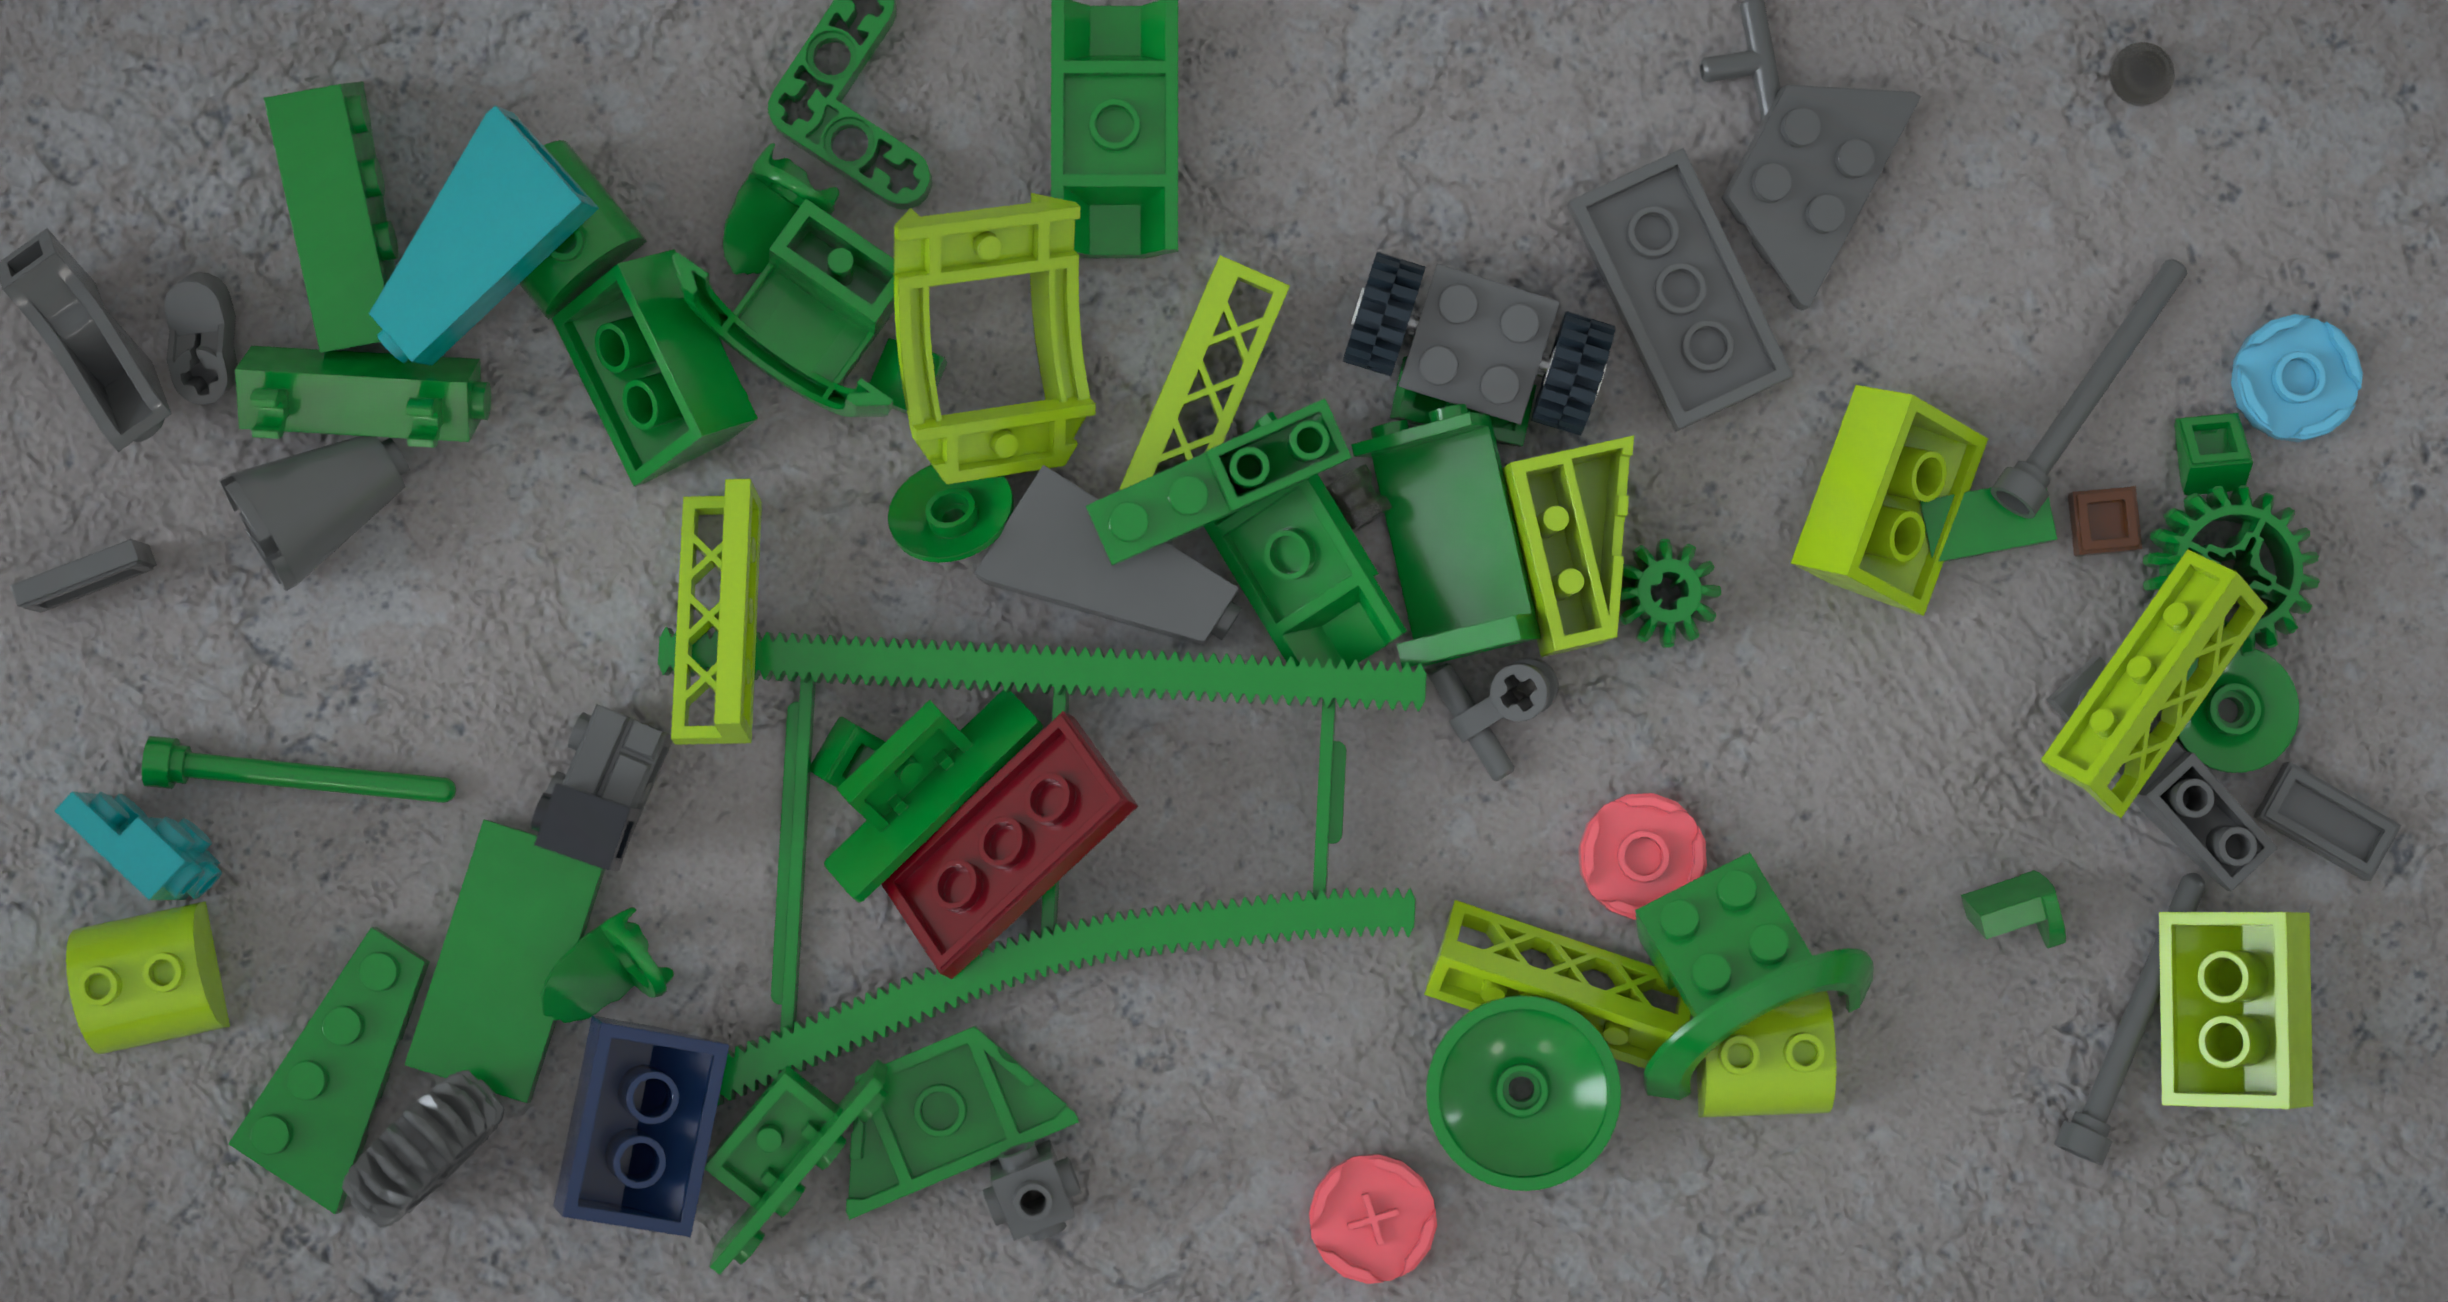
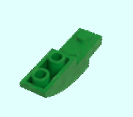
[1086,398,1352,566]

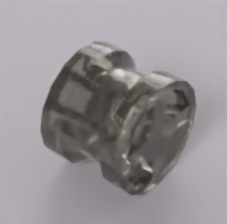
[1326,464,1393,533]

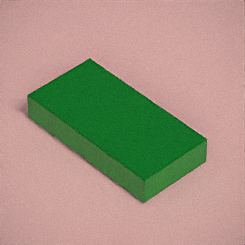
[1919,487,2057,562]

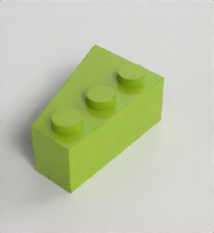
[1503,435,1634,658]

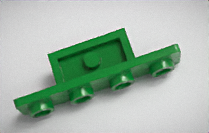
[824,689,1043,903]
[705,1059,888,1275]

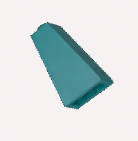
[369,105,599,365]

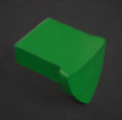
[1961,870,2066,949]

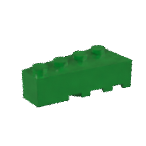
[264,81,399,353]

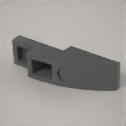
[2046,657,2278,891]

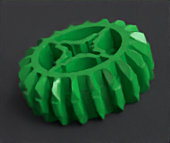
[2142,486,2320,656]

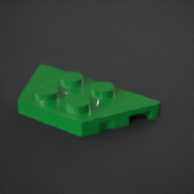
[846,1025,1080,1220]

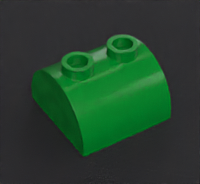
[519,140,647,320]

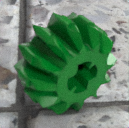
[1619,539,1721,648]

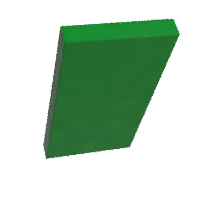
[404,819,605,1103]

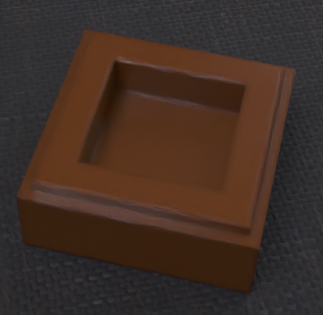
[2068,486,2143,557]

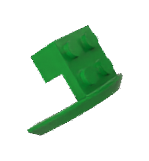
[672,199,895,417]
[1635,852,1874,1100]

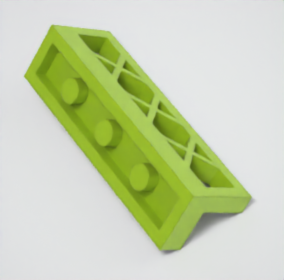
[1118,255,1290,491]
[671,479,762,745]
[2040,549,2267,818]
[1424,900,1691,1069]

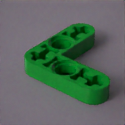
[768,0,932,209]

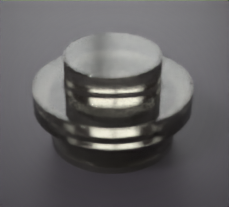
[2110,42,2175,106]

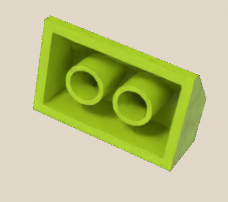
[1791,385,1988,616]
[2159,912,2313,1109]

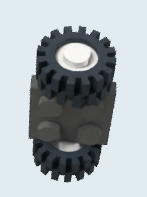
[1342,252,1616,436]

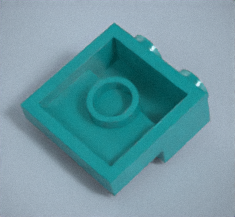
[54,791,222,900]

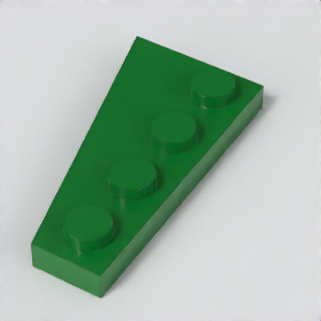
[228,927,430,1214]

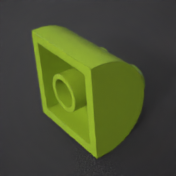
[66,902,230,1054]
[1696,991,1836,1118]

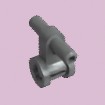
[1429,657,1559,781]

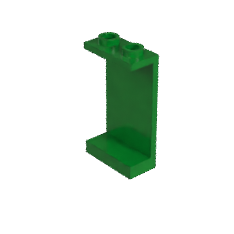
[1351,404,1541,669]

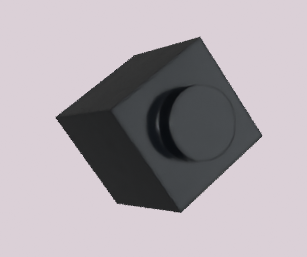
[531,783,640,871]

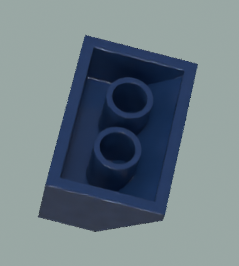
[553,1015,729,1237]

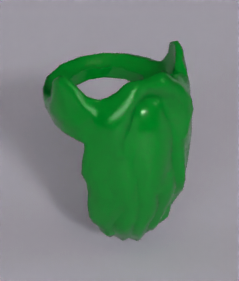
[722,143,840,275]
[540,907,674,1023]

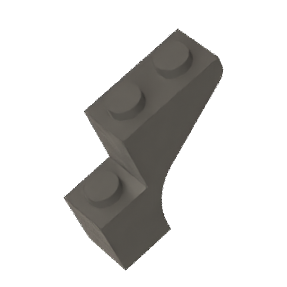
[0,228,172,452]

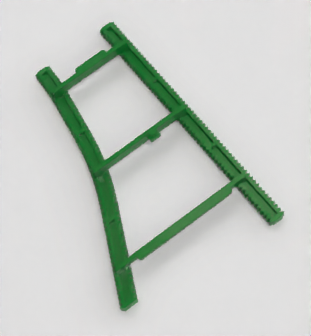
[658,627,1427,1106]

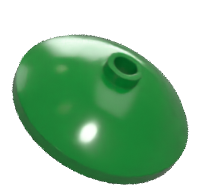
[1426,995,1621,1191]

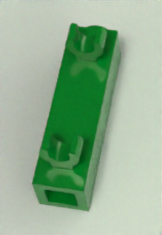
[235,346,491,448]

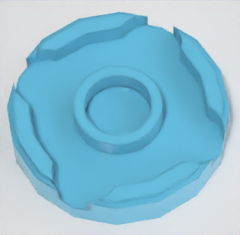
[2231,314,2363,442]

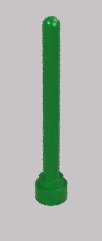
[142,736,456,803]

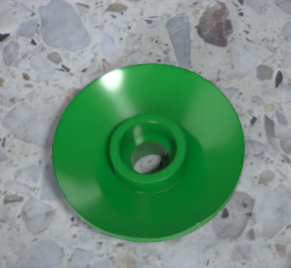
[888,465,1014,563]
[2177,648,2300,773]

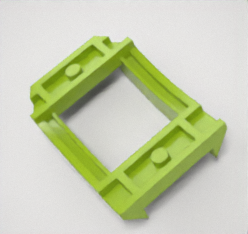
[894,193,1096,484]

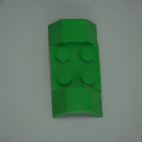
[1051,0,1178,258]
[1204,411,1407,669]

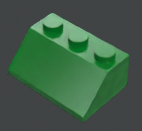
[551,249,758,487]

